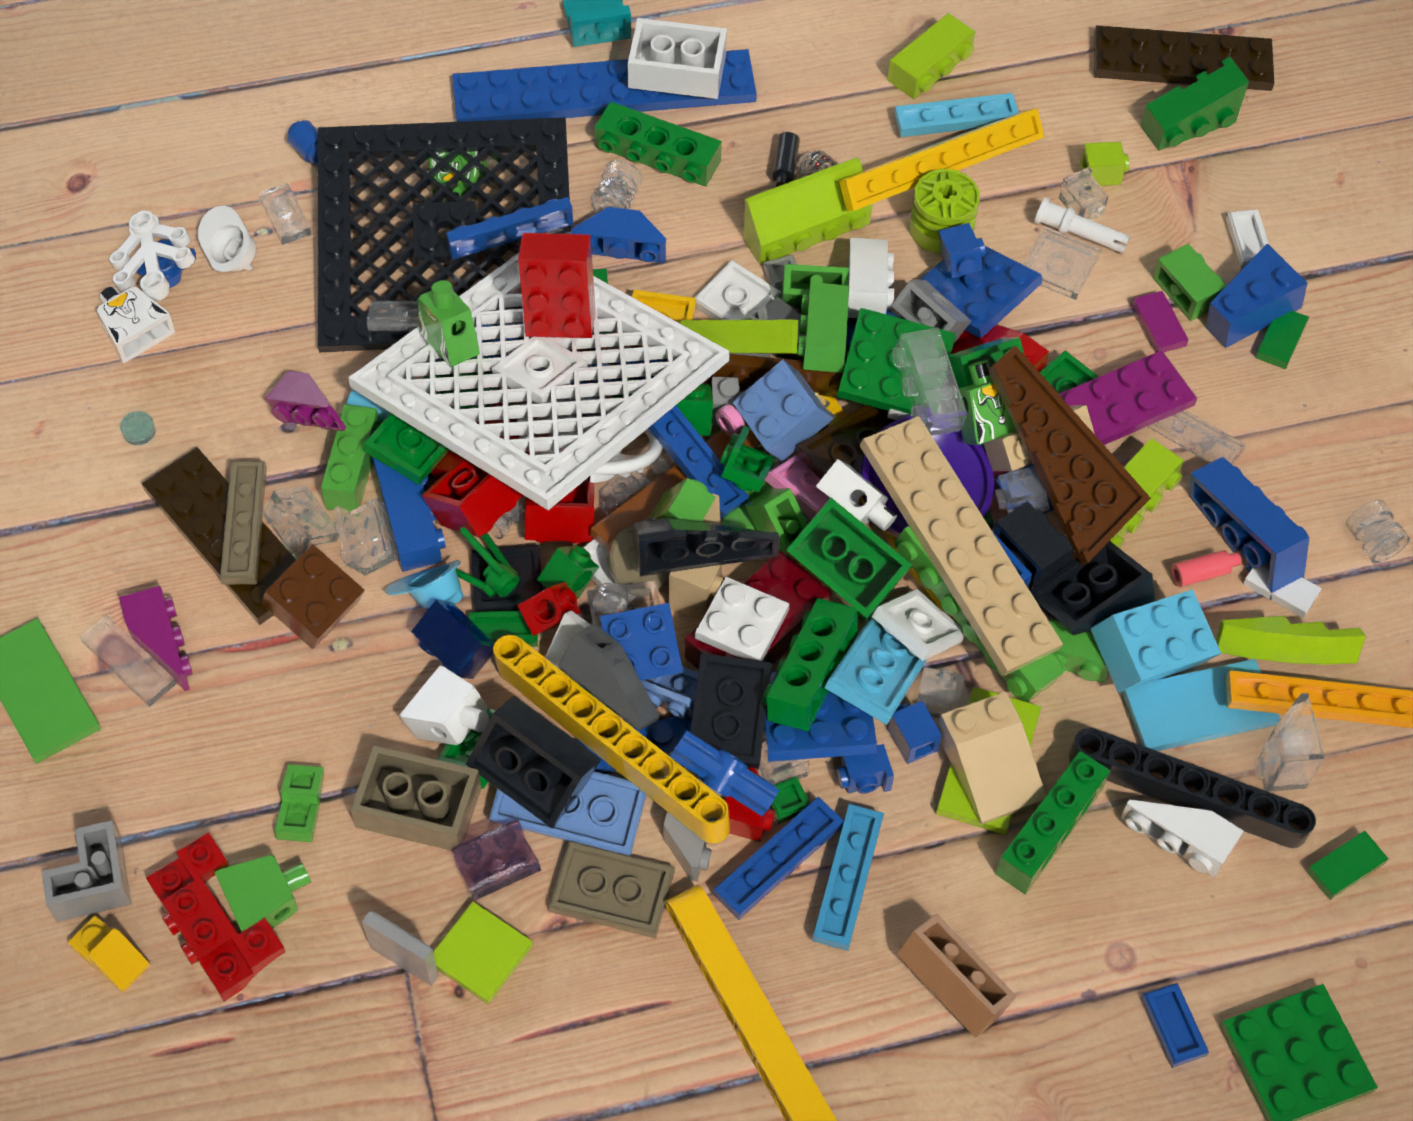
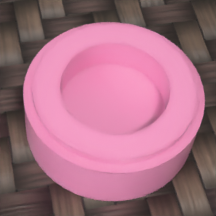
[716,404,746,437]

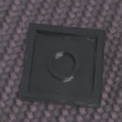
[471,545,543,612]

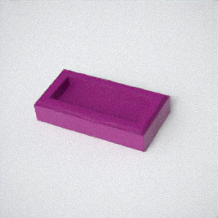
[1132,291,1188,352]

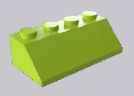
[743,157,873,265]

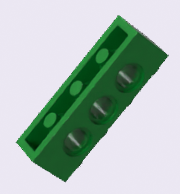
[595,101,722,187]
[763,598,858,732]
[995,751,1111,895]

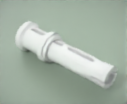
[1034,197,1130,254]

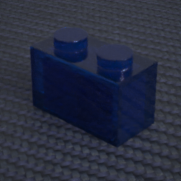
[411,599,494,679]

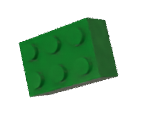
[786,497,912,622]

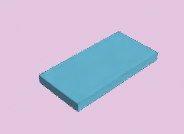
[824,615,927,725]
[1122,659,1280,751]

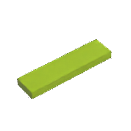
[680,319,798,354]

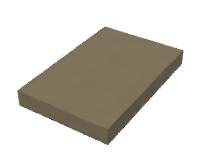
[548,841,675,939]

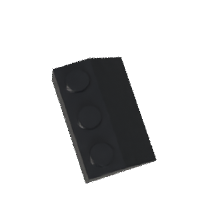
[465,695,601,828]

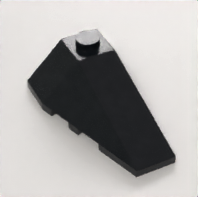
[633,518,780,577]

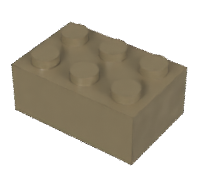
[351,745,481,853]

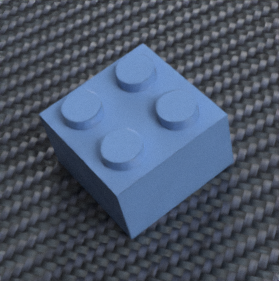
[732,360,833,461]

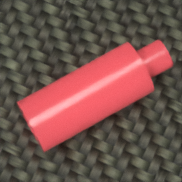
[1171,550,1241,587]

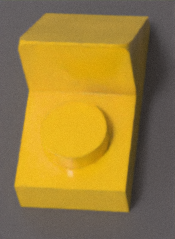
[67,916,150,993]

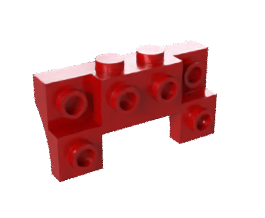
[146,832,286,1002]

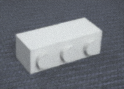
[847,238,894,318]

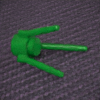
[455,527,520,597]

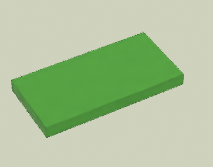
[0,618,101,764]

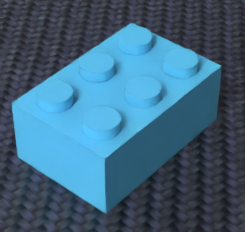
[1090,589,1221,693]

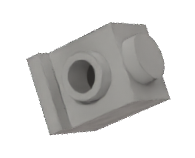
[711,377,744,426]

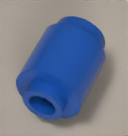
[287,120,318,165]

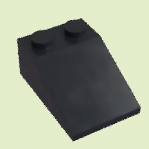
[1030,541,1156,635]

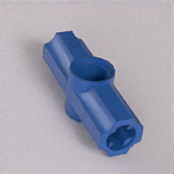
[670,730,780,817]

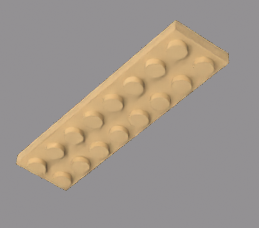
[859,416,1064,676]

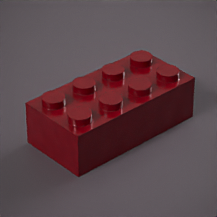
[684,550,831,669]

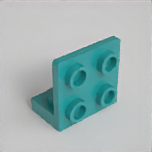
[563,0,631,47]

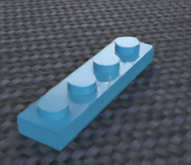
[812,804,884,951]

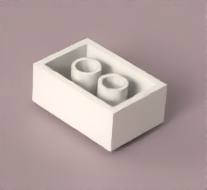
[628,18,727,99]

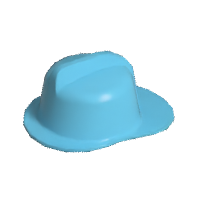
[385,560,463,611]

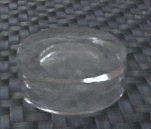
[592,583,628,614]

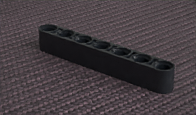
[1069,728,1316,848]

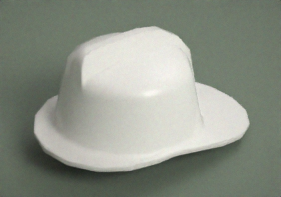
[198,206,257,273]

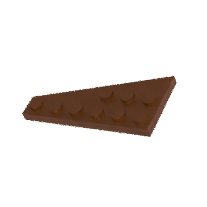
[988,345,1151,566]

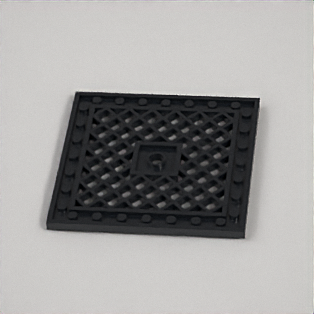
[318,117,572,353]

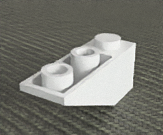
[1121,799,1244,878]

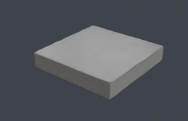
[362,911,439,986]

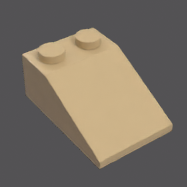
[669,494,725,622]
[938,692,1046,825]

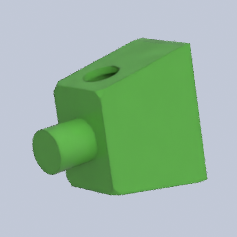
[215,855,311,932]

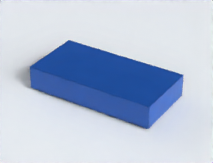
[1141,983,1209,1068]

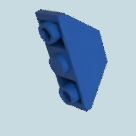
[572,207,666,263]

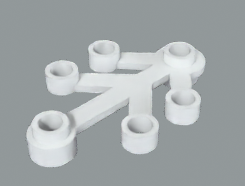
[109,211,195,301]

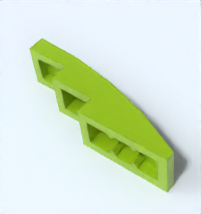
[1216,616,1366,665]

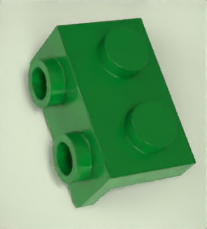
[720,425,775,493]

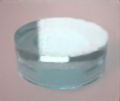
[120,411,156,445]

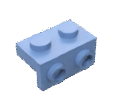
[641,666,698,719]

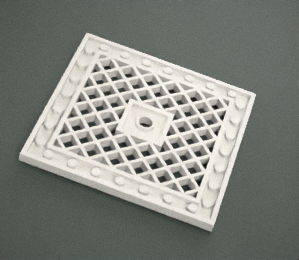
[349,253,729,510]

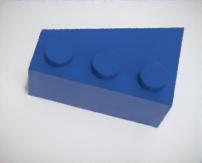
[1206,243,1308,348]

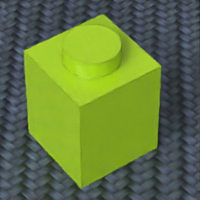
[1080,141,1129,187]

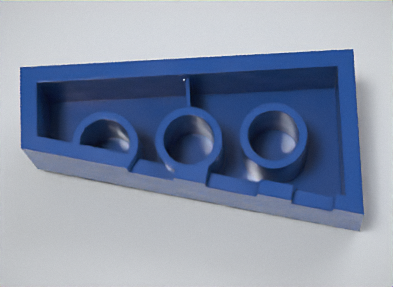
[1189,457,1310,600]

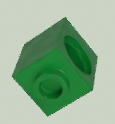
[537,545,599,599]

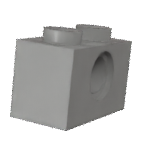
[891,280,971,344]

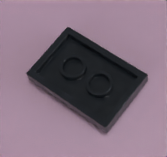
[690,653,772,769]

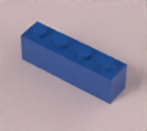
[372,457,446,572]

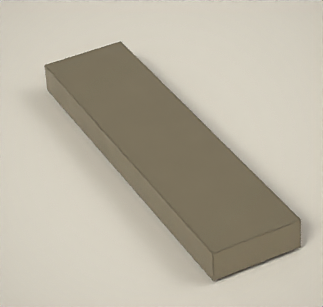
[220,461,267,585]

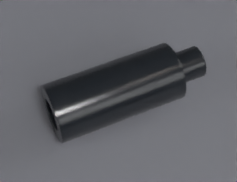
[772,132,800,187]

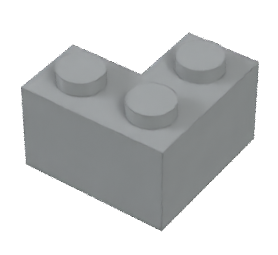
[42,820,131,922]

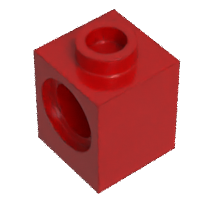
[517,582,581,636]

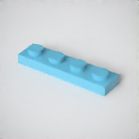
[894,93,1019,137]

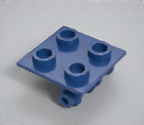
[600,603,683,681]

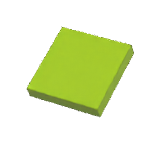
[433,902,533,1005]

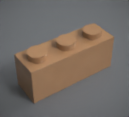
[897,914,1017,1038]

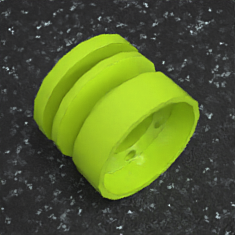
[910,169,980,253]

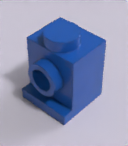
[836,744,894,794]

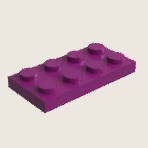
[1059,350,1197,445]

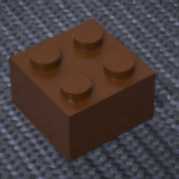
[261,544,365,649]

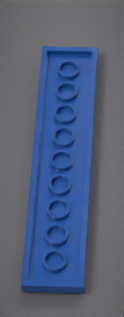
[452,49,757,122]

